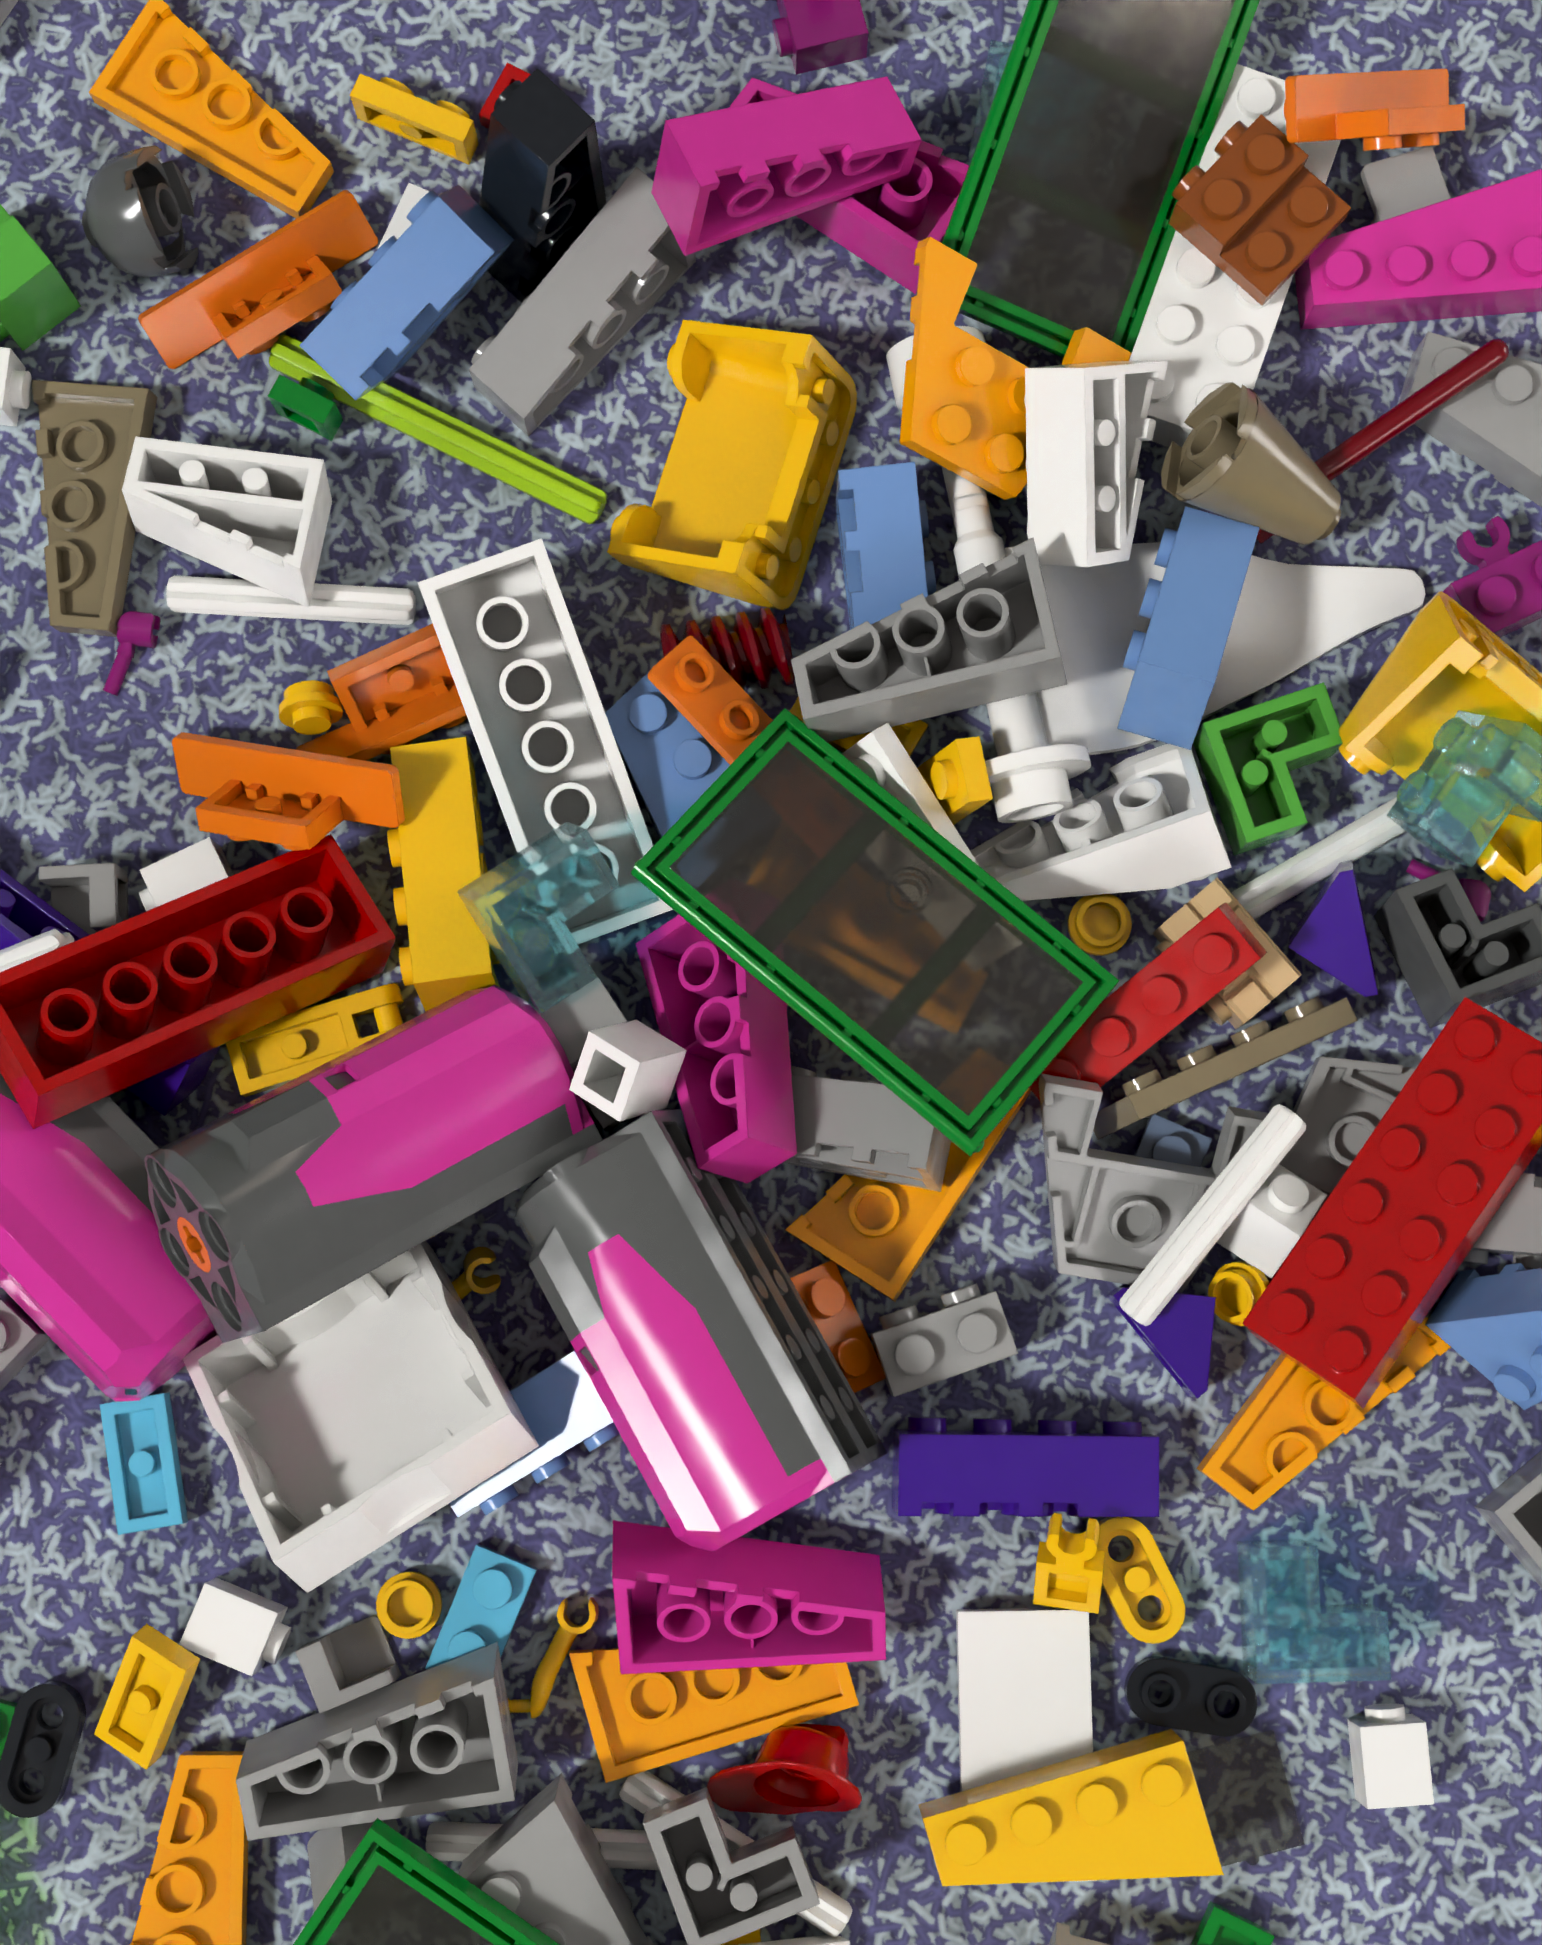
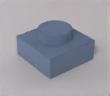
[1134,1114,1212,1167]

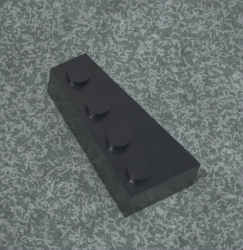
[479,68,607,303]

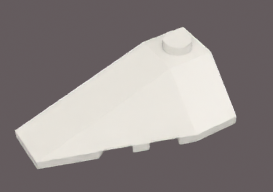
[970,744,1231,901]

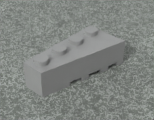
[469,167,696,437]
[791,537,1067,742]
[236,1642,518,1841]
[459,1773,654,1945]

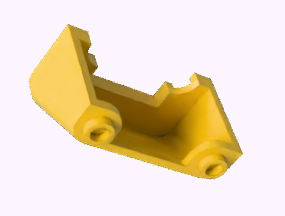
[607,320,857,610]
[1339,591,1542,892]

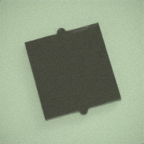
[1187,1729,1304,1867]

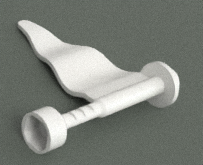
[886,326,1426,823]

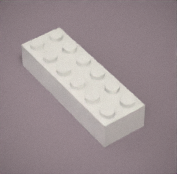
[1129,64,1341,447]
[417,538,673,953]

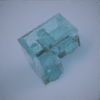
[1386,710,1542,867]
[457,821,620,1014]
[1237,1539,1391,1684]

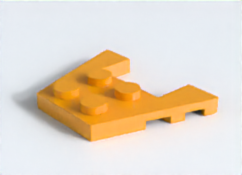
[900,237,1132,500]

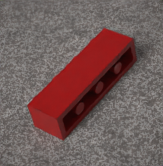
[1029,902,1267,1101]

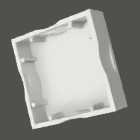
[183,1241,539,1593]

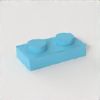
[100,1392,188,1535]
[425,1544,538,1669]

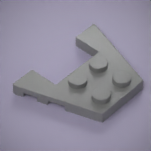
[1279,1056,1416,1219]
[1039,1074,1268,1293]

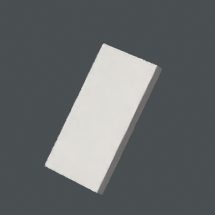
[956,1608,1097,1882]

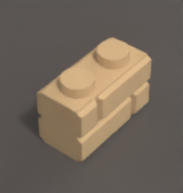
[1152,877,1302,1029]

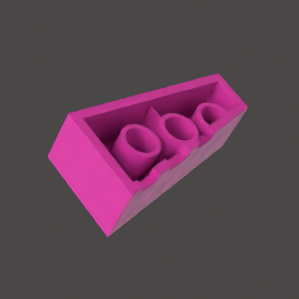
[729,77,970,294]

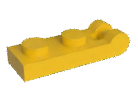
[226,983,403,1097]

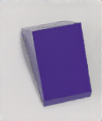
[1288,860,1378,997]
[1107,1287,1216,1399]

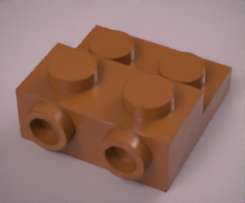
[1168,114,1351,306]

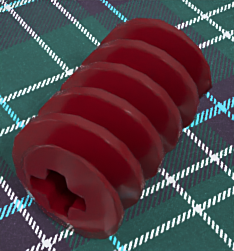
[660,608,795,690]

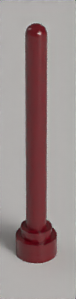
[1256,339,1509,544]

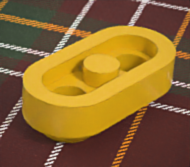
[1097,1517,1185,1644]

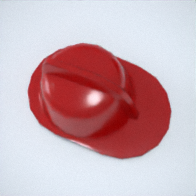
[706,1724,862,1815]

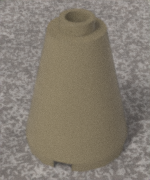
[1161,382,1341,545]

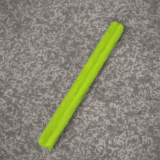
[269,335,608,524]

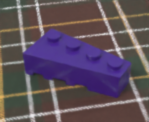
[892,1417,1160,1517]

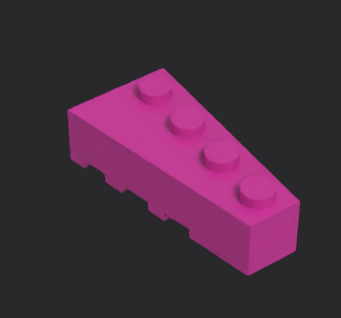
[651,76,922,256]
[1295,169,1542,330]
[635,879,797,1184]
[612,1520,886,1674]

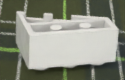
[1024,361,1168,567]
[122,436,332,608]

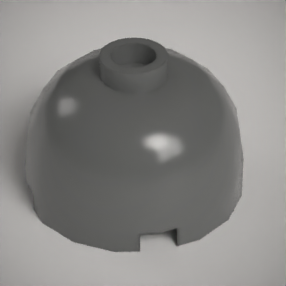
[82,145,199,278]

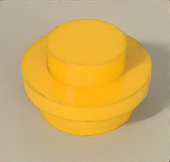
[279,680,343,735]
[1067,894,1132,956]
[1208,1261,1269,1326]
[376,1571,442,1639]

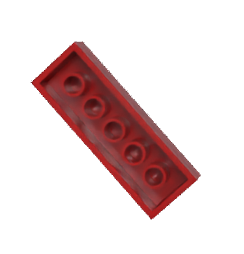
[0,834,396,1129]
[1242,997,1542,1408]

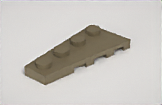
[32,380,157,637]
[1093,996,1358,1140]

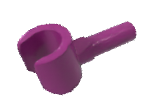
[103,611,161,696]
[1406,859,1491,922]

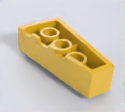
[387,737,500,1012]
[918,1729,1224,1886]

